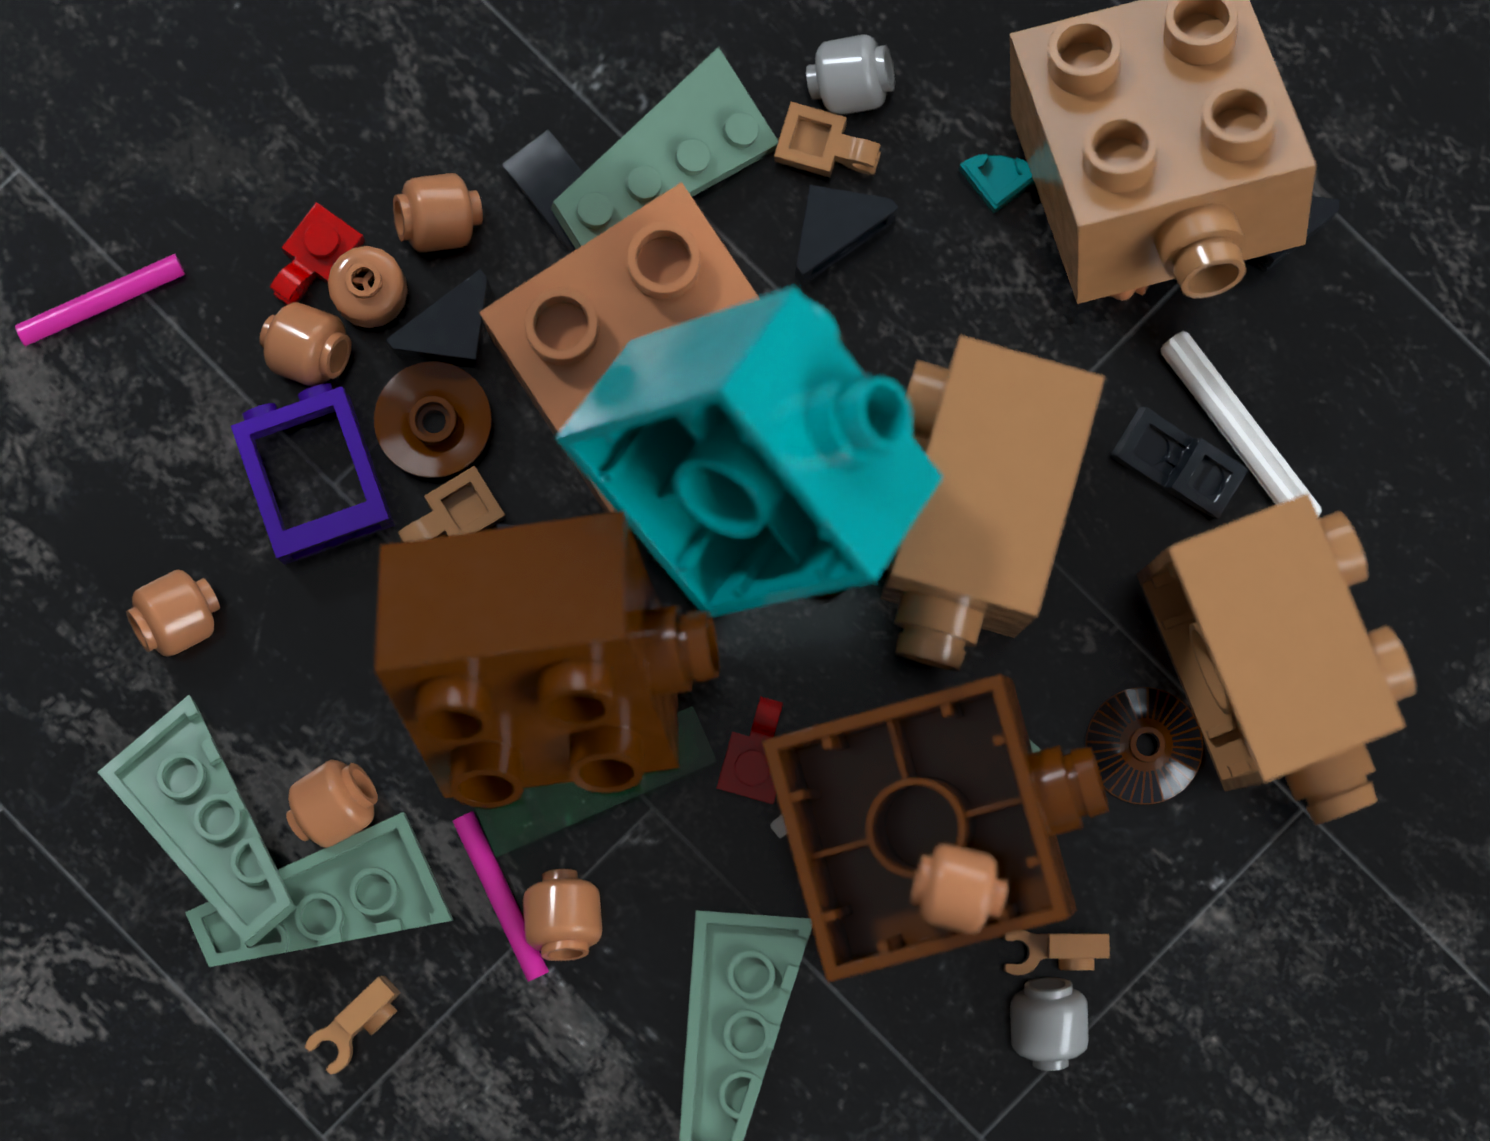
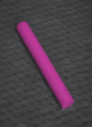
[15,254,185,346]
[452,811,549,982]

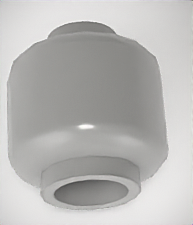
[806,35,895,115]
[1010,977,1089,1071]

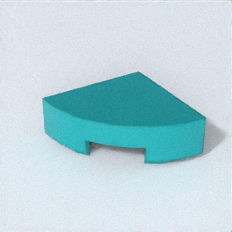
[959,154,1035,214]

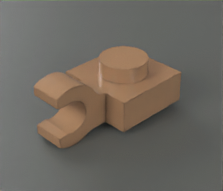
[774,102,881,177]
[398,466,506,542]
[1003,930,1110,975]
[305,976,401,1074]

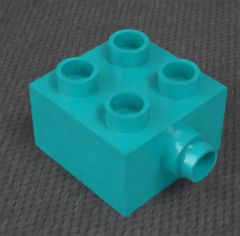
[555,286,943,617]

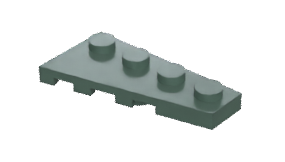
[551,47,779,249]
[98,695,296,948]
[185,812,454,967]
[679,910,812,1141]

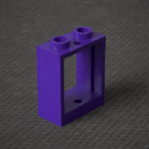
[231,383,395,565]

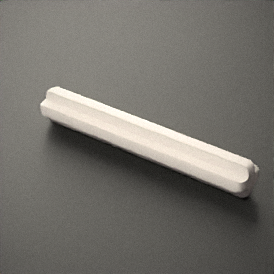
[1161,331,1322,516]

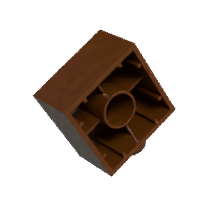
[375,511,720,808]
[762,674,1109,982]

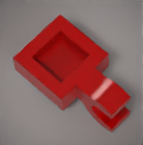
[270,202,365,305]
[716,696,783,804]

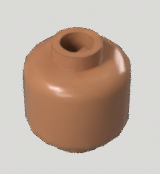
[393,173,483,253]
[328,246,408,328]
[260,302,351,386]
[126,569,220,657]
[286,760,378,848]
[911,844,1007,934]
[523,869,602,961]

